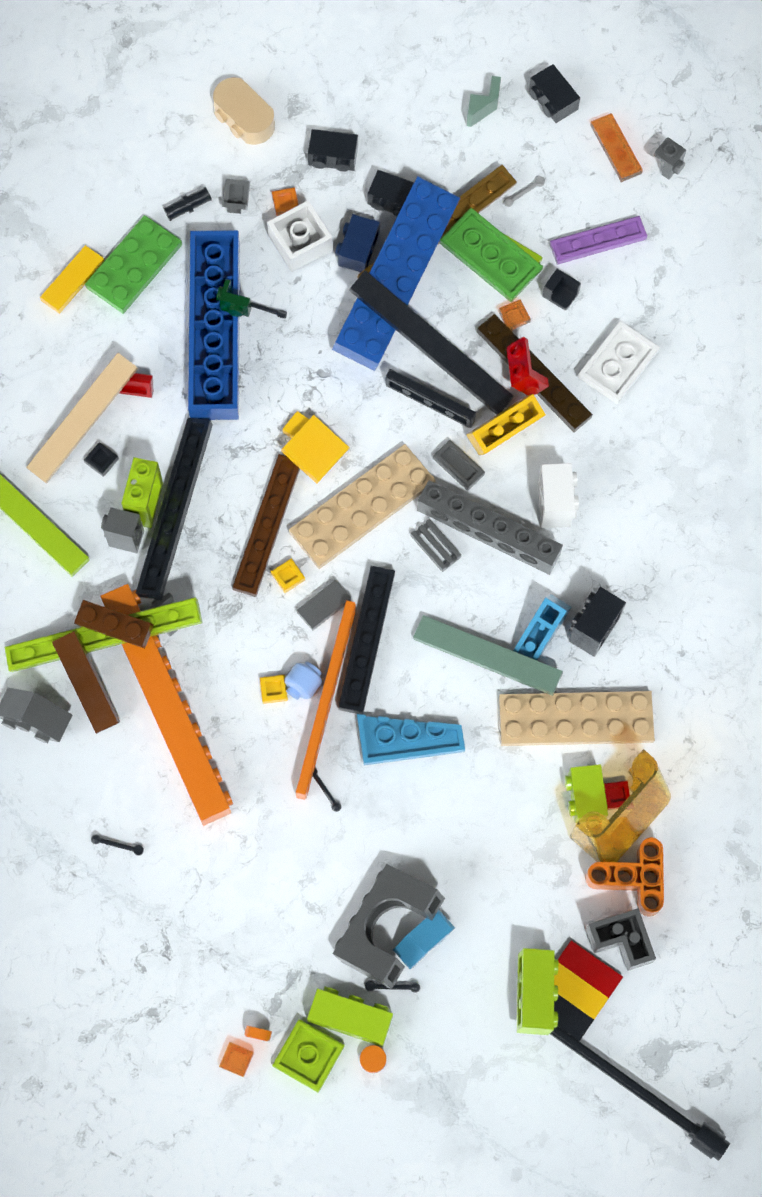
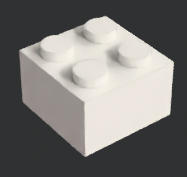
[267,200,333,272]
[538,463,579,528]

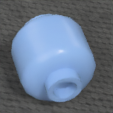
[285,661,322,700]

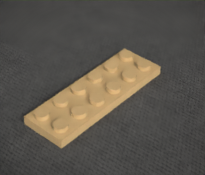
[289,444,436,569]
[499,691,655,746]

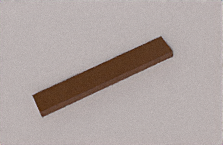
[232,454,300,597]

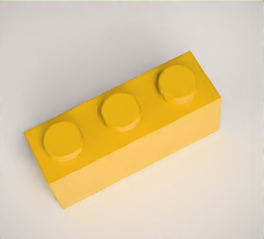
[466,394,546,455]

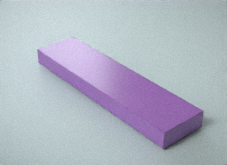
[549,216,647,265]

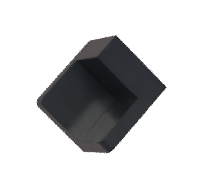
[542,268,581,310]

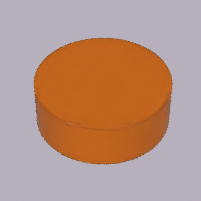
[244,1025,272,1041]
[360,1045,386,1073]

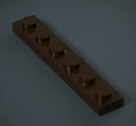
[476,314,593,433]

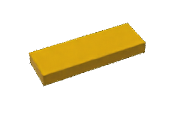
[40,245,104,314]

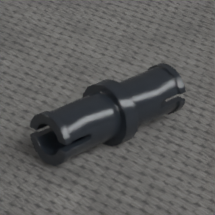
[163,187,212,221]

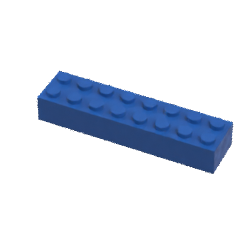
[332,176,460,371]
[188,230,240,420]

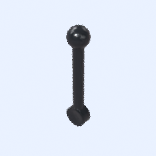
[251,302,287,318]
[312,767,341,812]
[91,834,144,856]
[365,981,420,993]

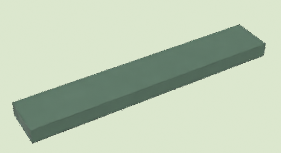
[413,615,563,696]

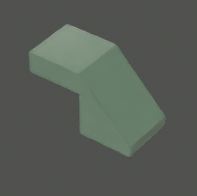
[467,76,501,127]

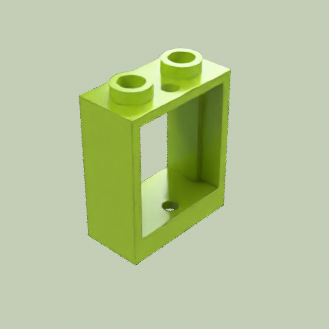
[121,457,163,528]

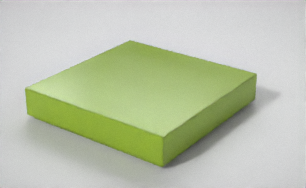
[272,1019,345,1093]

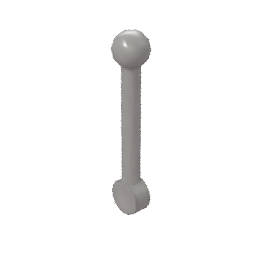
[504,176,545,207]

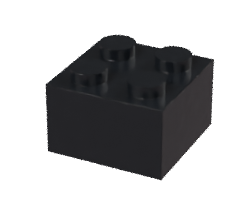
[568,586,626,657]

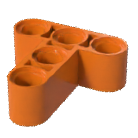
[585,837,664,917]

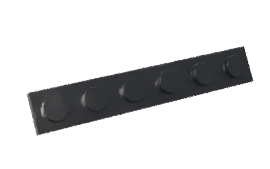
[338,566,395,715]

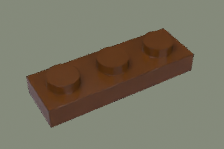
[74,600,154,649]

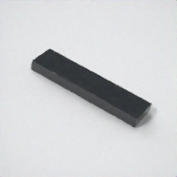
[386,369,476,428]

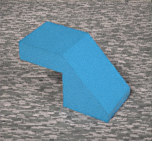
[393,910,455,969]

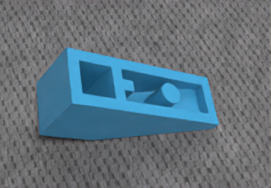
[513,594,572,661]

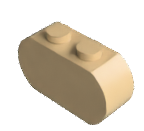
[213,77,275,145]

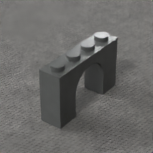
[332,864,445,989]

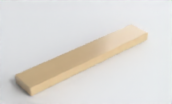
[26,353,138,484]

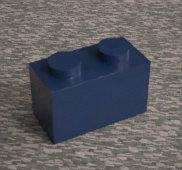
[335,214,380,272]

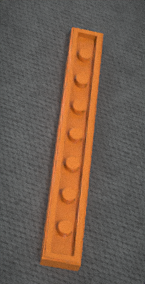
[296,600,356,800]

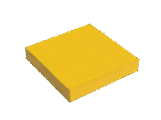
[281,415,350,484]

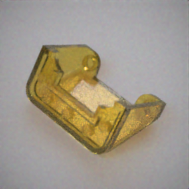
[569,749,671,862]

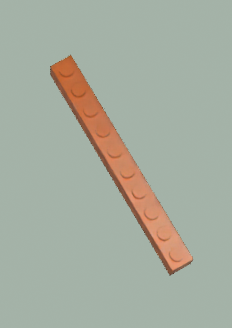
[100,584,233,826]

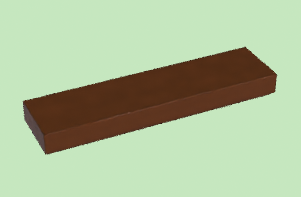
[52,631,120,734]

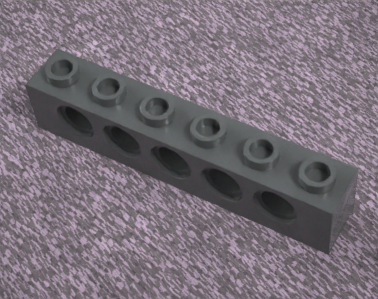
[417,480,563,575]

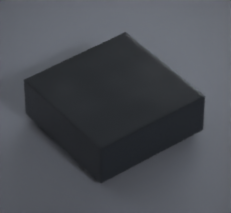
[84,442,119,477]

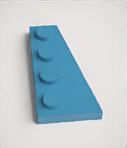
[357,714,465,766]

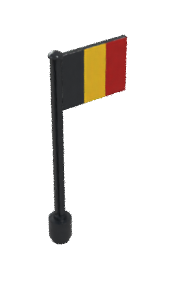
[550,940,730,1161]

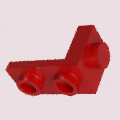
[507,337,549,396]

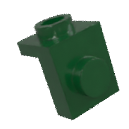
[217,279,252,317]

